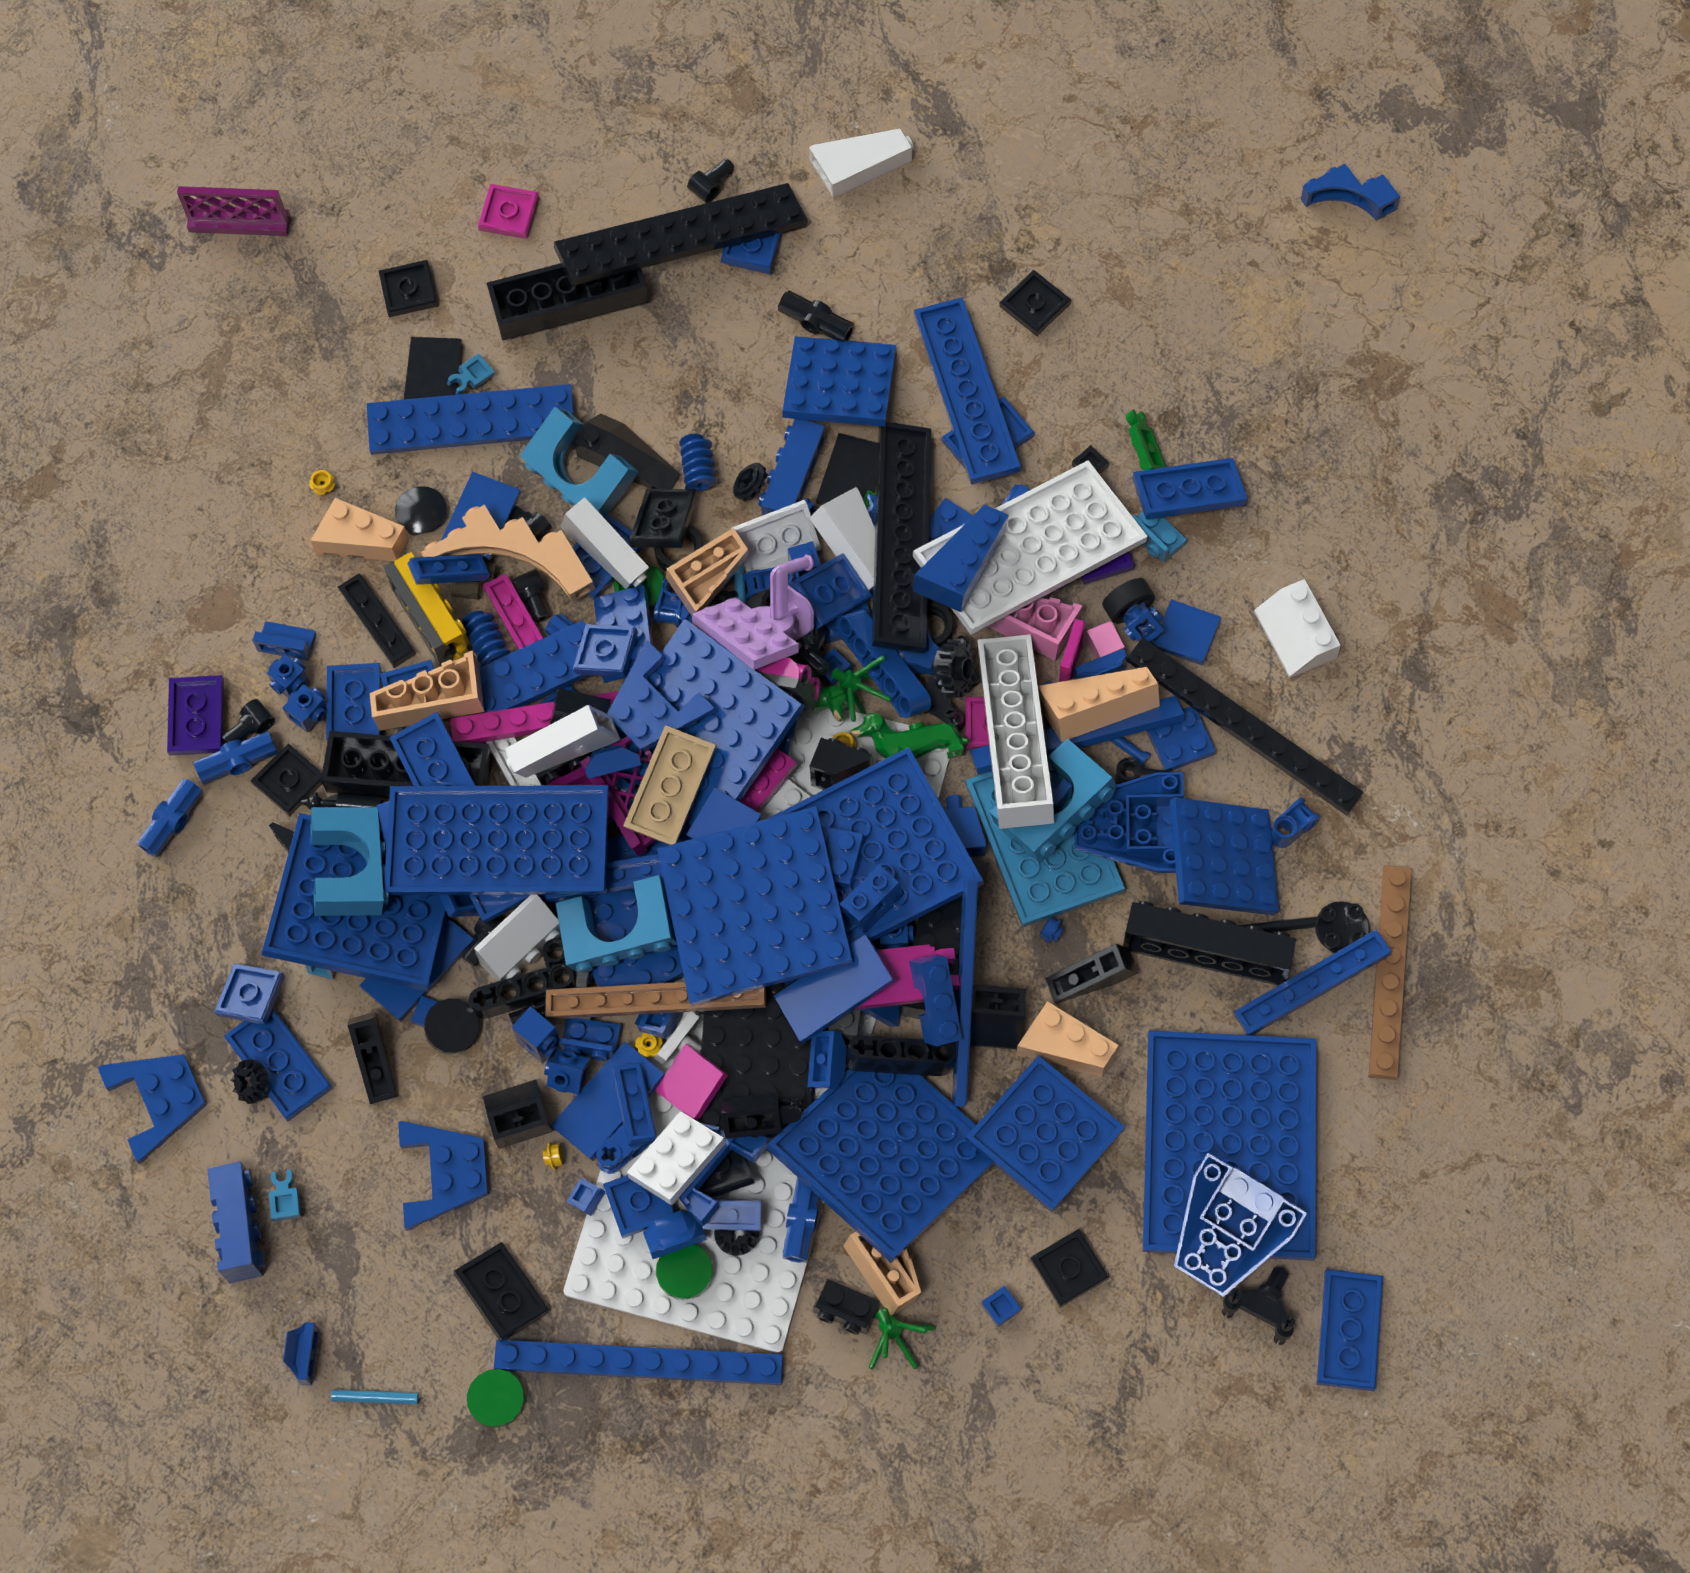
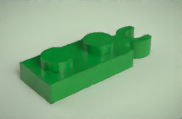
[1125,409,1166,470]

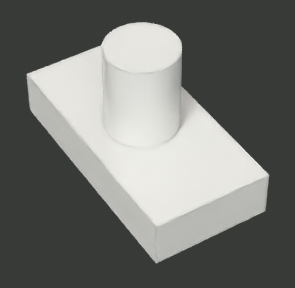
[654,1012,702,1065]

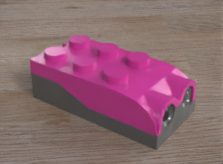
[755,657,820,712]

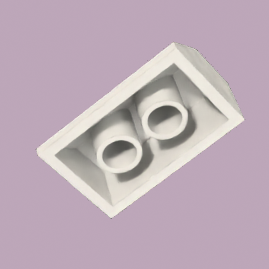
[1254,579,1341,678]
[474,894,561,982]

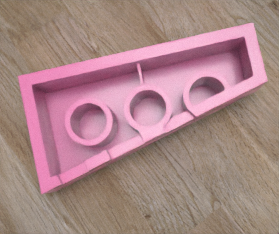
[987,597,1083,661]

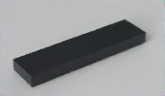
[338,573,416,668]

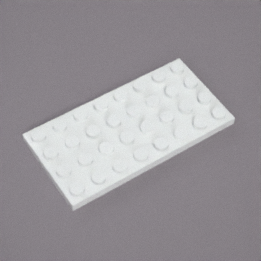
[913,461,1148,635]

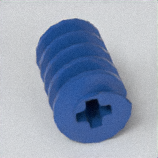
[679,434,717,492]
[461,611,510,667]

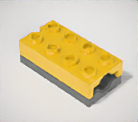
[384,552,470,667]

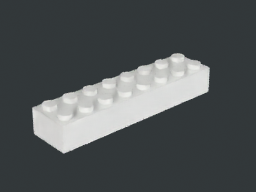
[978,634,1054,829]

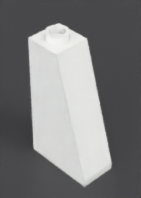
[809,129,914,198]
[809,487,875,591]
[560,497,649,589]
[505,705,620,778]

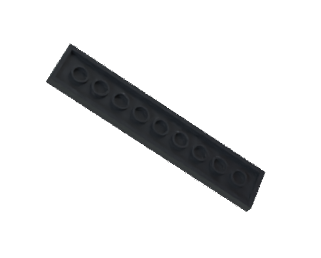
[554,183,807,286]
[871,422,931,653]

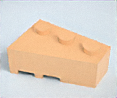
[311,498,409,561]
[1017,1001,1119,1077]
[843,1232,921,1315]

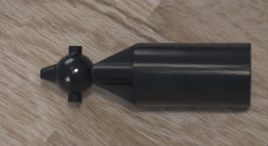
[301,792,384,818]

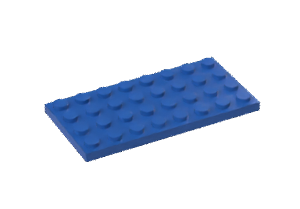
[384,785,609,895]

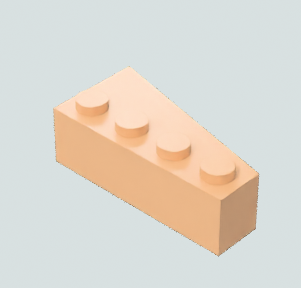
[370,650,484,731]
[1038,667,1160,742]

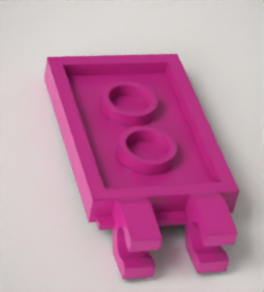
[854,944,960,1010]

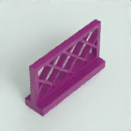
[177,186,290,236]
[580,736,691,856]

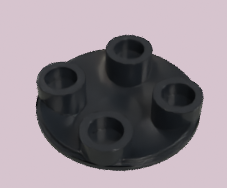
[395,486,447,536]
[1315,901,1370,953]

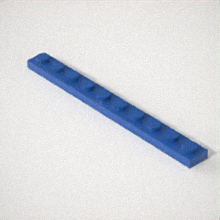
[494,1340,783,1385]

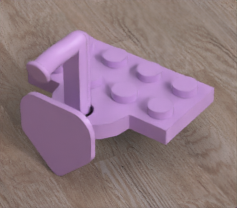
[692,555,814,670]

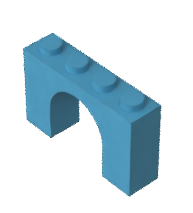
[520,406,639,515]
[989,738,1116,863]
[310,807,388,916]
[556,875,677,973]

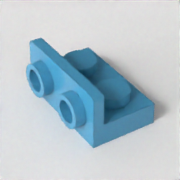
[1132,512,1187,563]

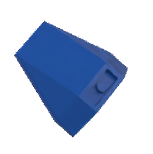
[1075,772,1184,873]
[1174,1152,1307,1297]

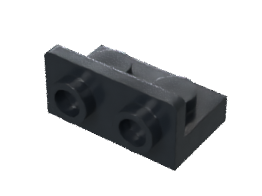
[813,1279,880,1335]

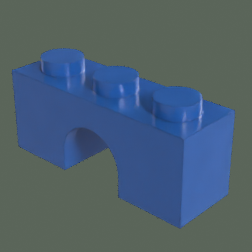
[909,954,962,1046]

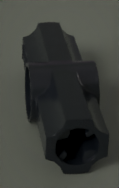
[778,290,854,342]

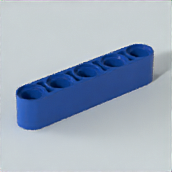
[836,610,931,718]

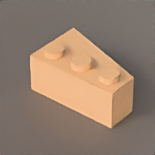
[666,528,748,616]

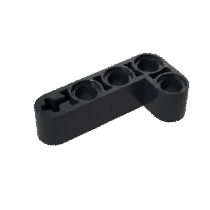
[469,939,576,1019]
[846,1036,956,1076]

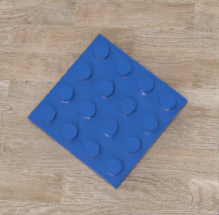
[782,336,896,427]
[1170,797,1279,915]
[965,1055,1125,1212]

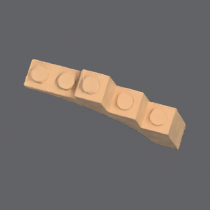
[421,504,595,602]

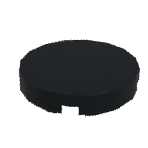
[424,998,479,1054]

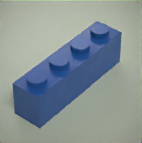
[758,419,825,516]

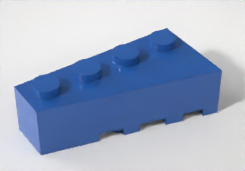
[913,504,1009,612]
[207,1161,266,1284]

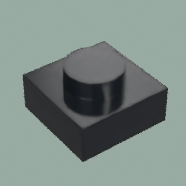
[1072,445,1109,474]

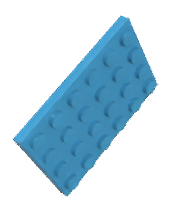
[965,757,1125,927]

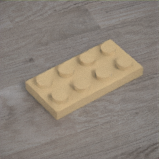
[623,725,716,845]

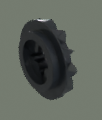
[733,463,768,502]
[230,1059,270,1104]
[714,1229,760,1256]

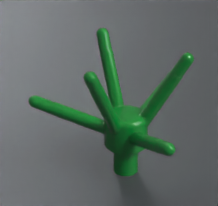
[831,656,892,722]
[869,1308,935,1369]

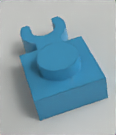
[447,353,495,395]
[269,1169,301,1222]

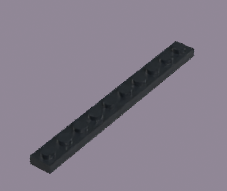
[1126,638,1363,816]

